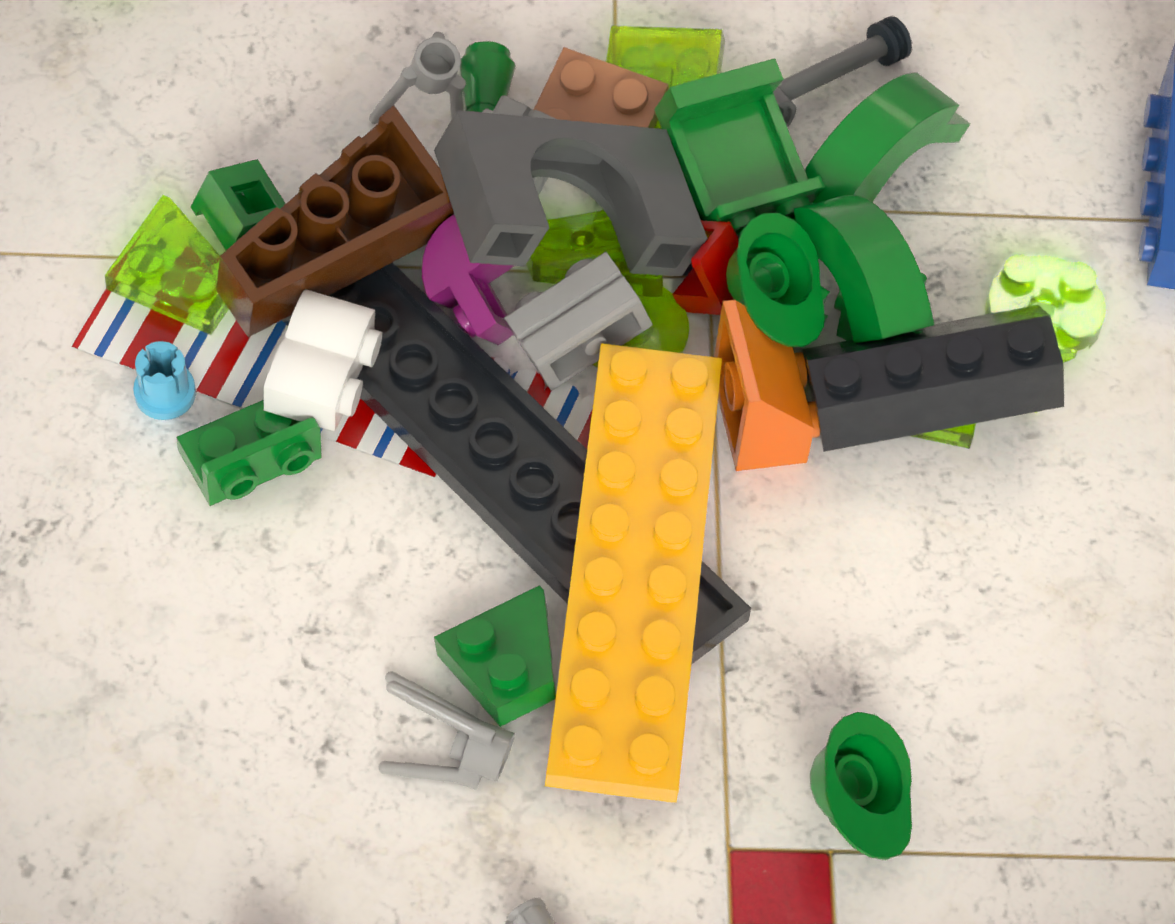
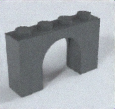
[434,110,707,277]

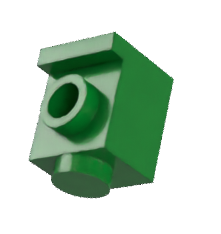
[191,159,286,251]

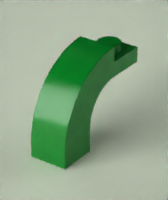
[805,72,970,203]
[793,195,935,343]

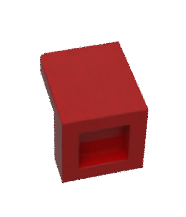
[672,221,739,315]

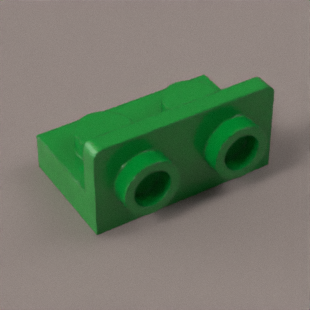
[176,400,322,506]

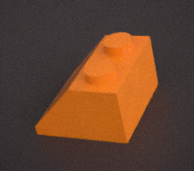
[714,300,820,471]

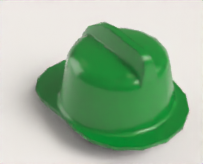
[726,213,824,347]
[809,712,912,860]

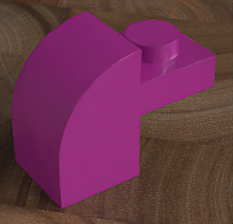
[422,214,515,345]

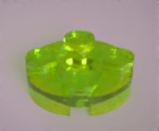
[985,254,1106,363]

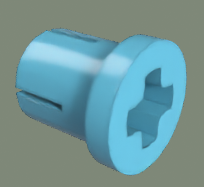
[133,341,196,420]

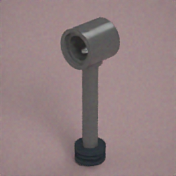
[773,16,912,128]

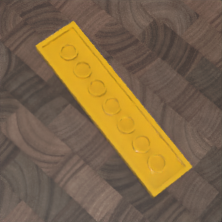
[545,343,722,803]

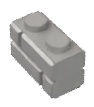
[504,252,653,391]

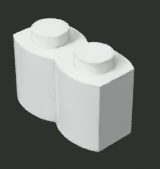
[264,289,382,432]

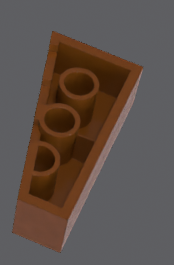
[216,105,454,337]

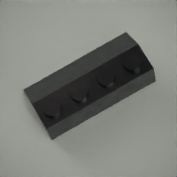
[802,305,1064,452]

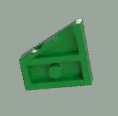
[434,585,556,727]

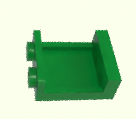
[654,58,825,236]

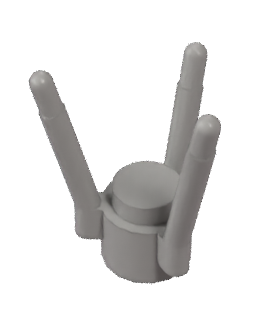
[369,32,466,124]
[379,671,515,790]

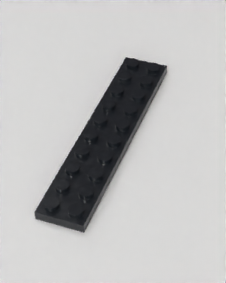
[282,262,751,665]

